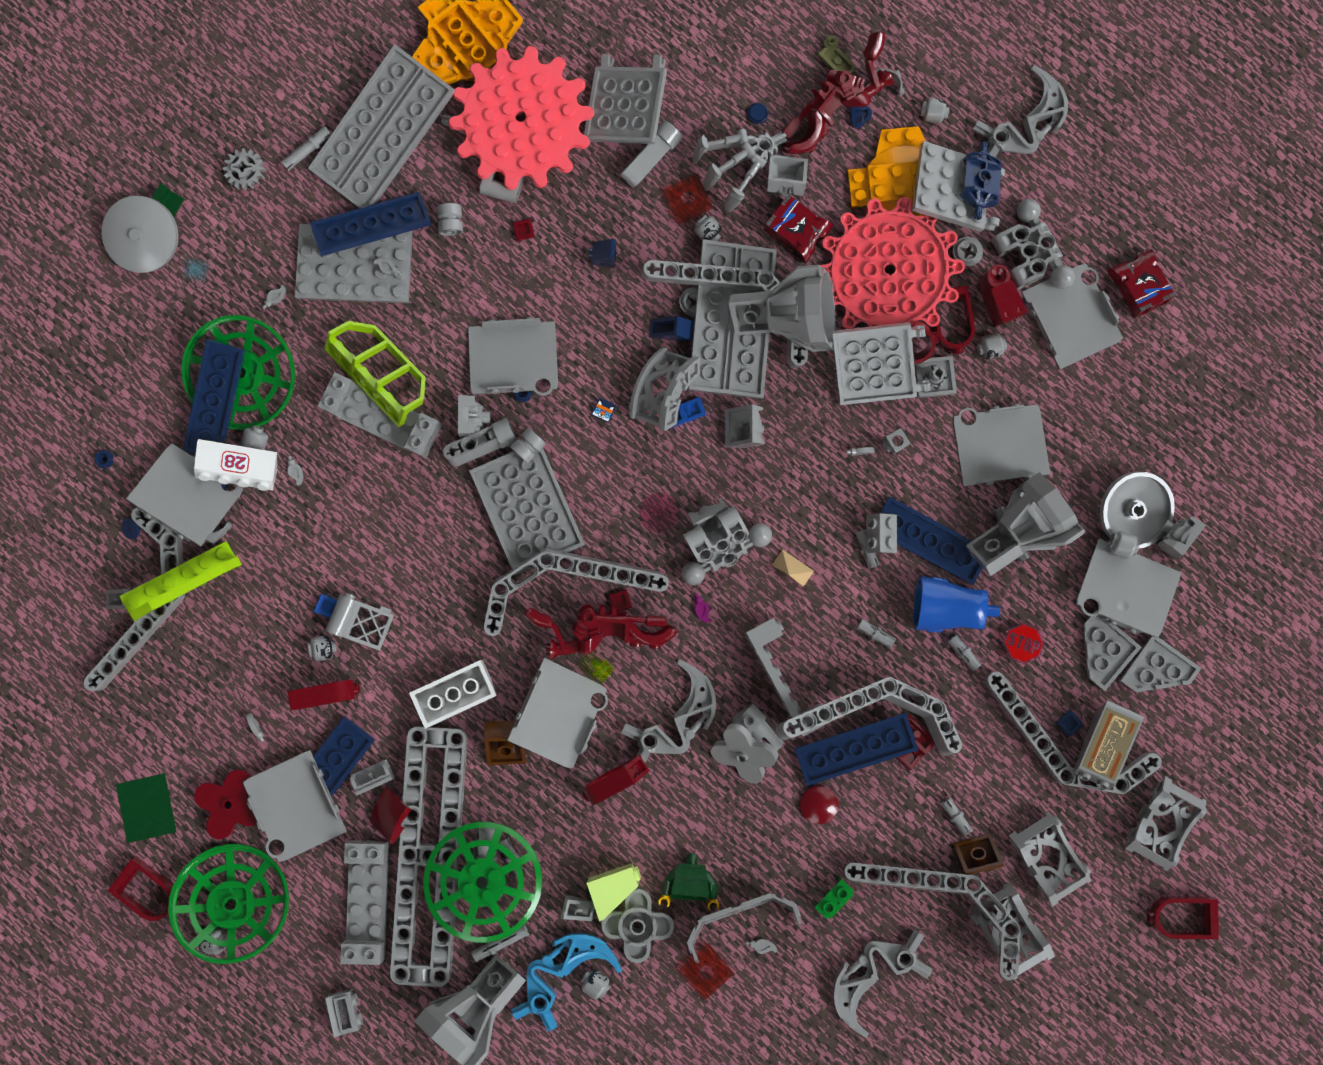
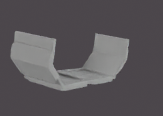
[687,893,802,963]

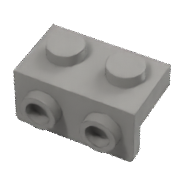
[866,513,897,554]

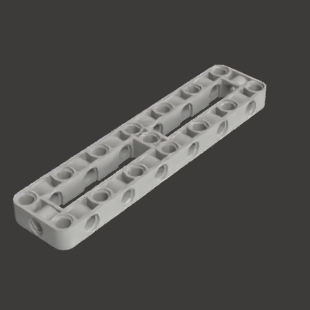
[390,726,468,987]

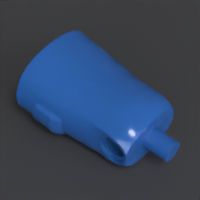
[913,576,1000,633]

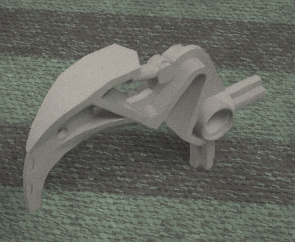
[973,65,1068,157]
[621,660,716,763]
[833,929,933,1038]

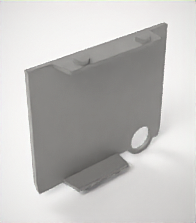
[1022,264,1123,369]
[468,317,558,396]
[954,403,1050,486]
[126,444,243,547]
[1076,538,1182,638]
[507,658,608,769]
[243,750,347,862]

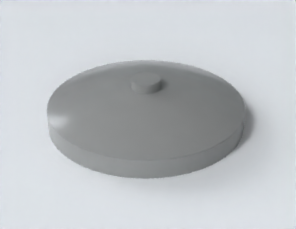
[102,196,178,273]
[1100,471,1175,548]

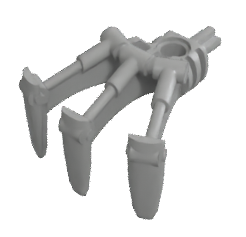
[692,129,787,212]

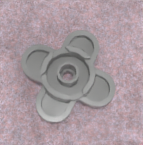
[711,723,778,783]
[601,888,674,963]

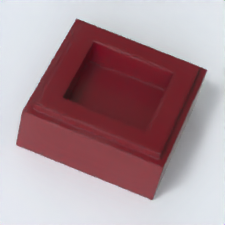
[512,218,535,242]
[609,589,632,612]

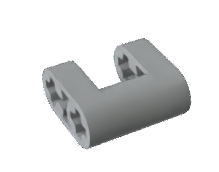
[479,172,525,204]

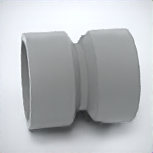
[437,203,463,236]
[510,427,546,464]

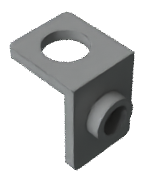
[882,429,910,455]

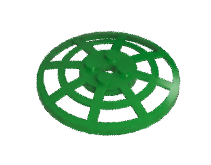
[181,315,296,430]
[423,822,542,943]
[168,844,290,964]

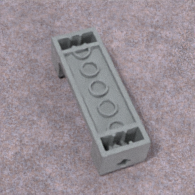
[317,372,442,459]
[744,618,829,737]
[340,840,389,965]

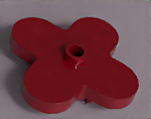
[194,770,257,840]

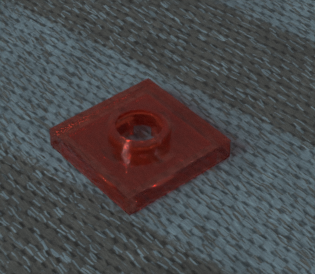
[663,174,713,225]
[679,943,735,1000]

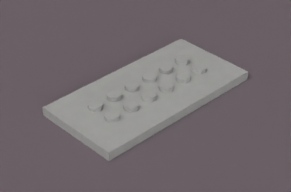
[308,44,456,208]
[688,239,777,399]

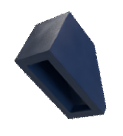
[589,239,617,267]
[649,316,694,341]

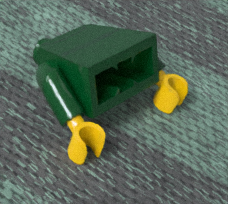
[658,854,719,910]

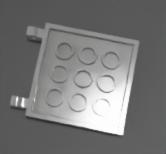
[584,54,667,144]
[912,141,1005,232]
[832,322,930,405]

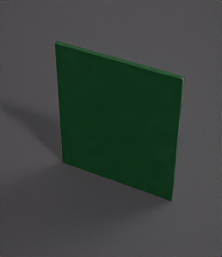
[116,773,176,843]

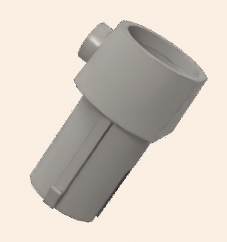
[731,703,784,751]

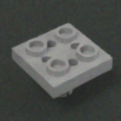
[914,356,957,398]

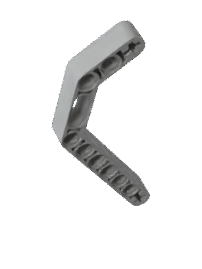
[641,260,808,369]
[84,507,185,691]
[484,549,669,636]
[984,672,1162,794]
[776,677,962,756]
[844,863,1020,981]

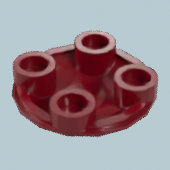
[800,786,839,824]

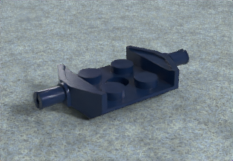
[960,141,1002,220]

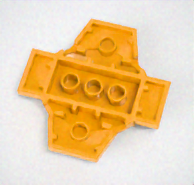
[412,0,523,85]
[847,126,925,216]

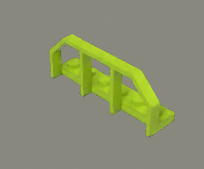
[324,321,426,427]
[119,541,242,622]

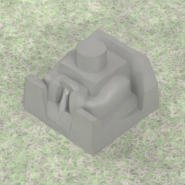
[767,155,808,196]
[458,395,490,439]
[725,404,764,448]
[688,498,729,535]
[1157,516,1206,560]

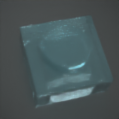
[185,259,209,282]

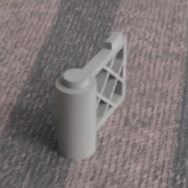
[325,592,394,651]

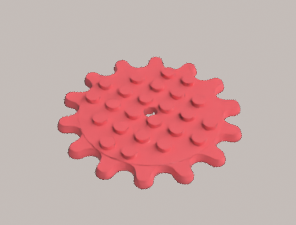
[448,46,594,190]
[821,197,965,329]

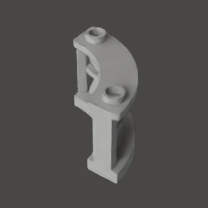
[629,347,700,431]
[1125,776,1207,871]
[1009,811,1091,907]
[969,882,1055,980]

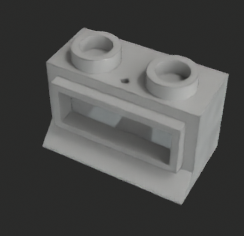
[325,989,363,1038]

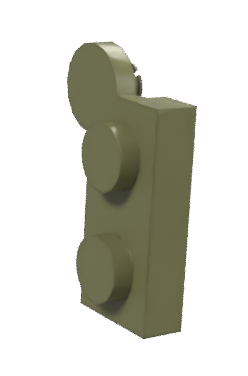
[818,35,858,75]

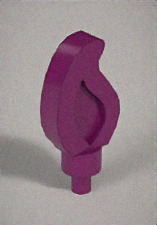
[694,593,710,622]

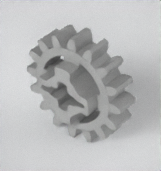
[223,148,266,191]

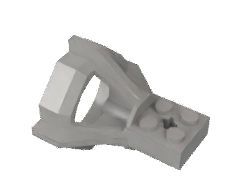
[728,265,835,352]
[966,472,1085,576]
[414,955,526,1065]

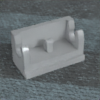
[350,759,395,796]

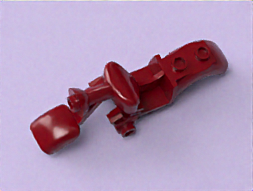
[782,31,894,154]
[524,604,678,660]

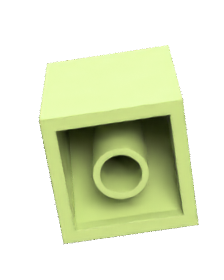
[587,863,641,921]

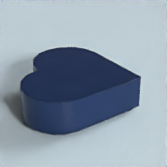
[850,106,872,129]

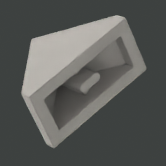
[106,589,131,610]
[561,895,595,921]

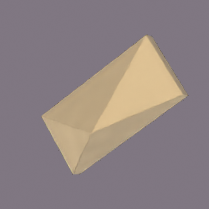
[772,550,814,587]

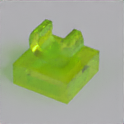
[590,659,616,683]

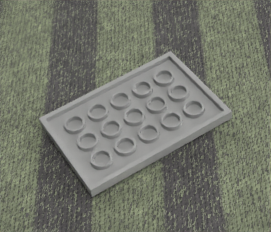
[295,224,413,303]
[470,449,585,576]

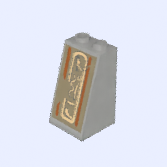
[1073,700,1144,790]

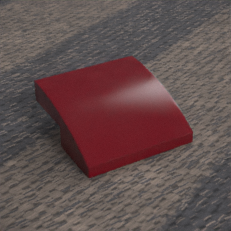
[896,714,935,771]
[370,787,411,844]

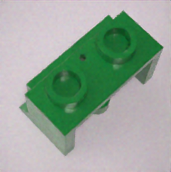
[813,876,854,919]

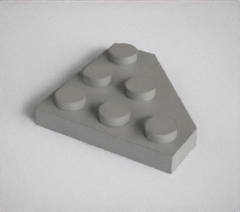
[1083,609,1142,691]
[1119,635,1201,692]

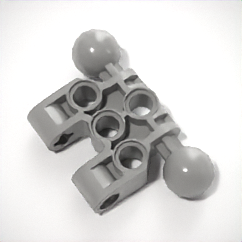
[991,199,1075,290]
[681,506,772,585]

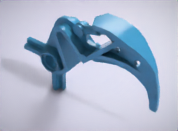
[511,932,622,1032]

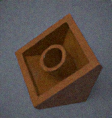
[953,834,1004,875]

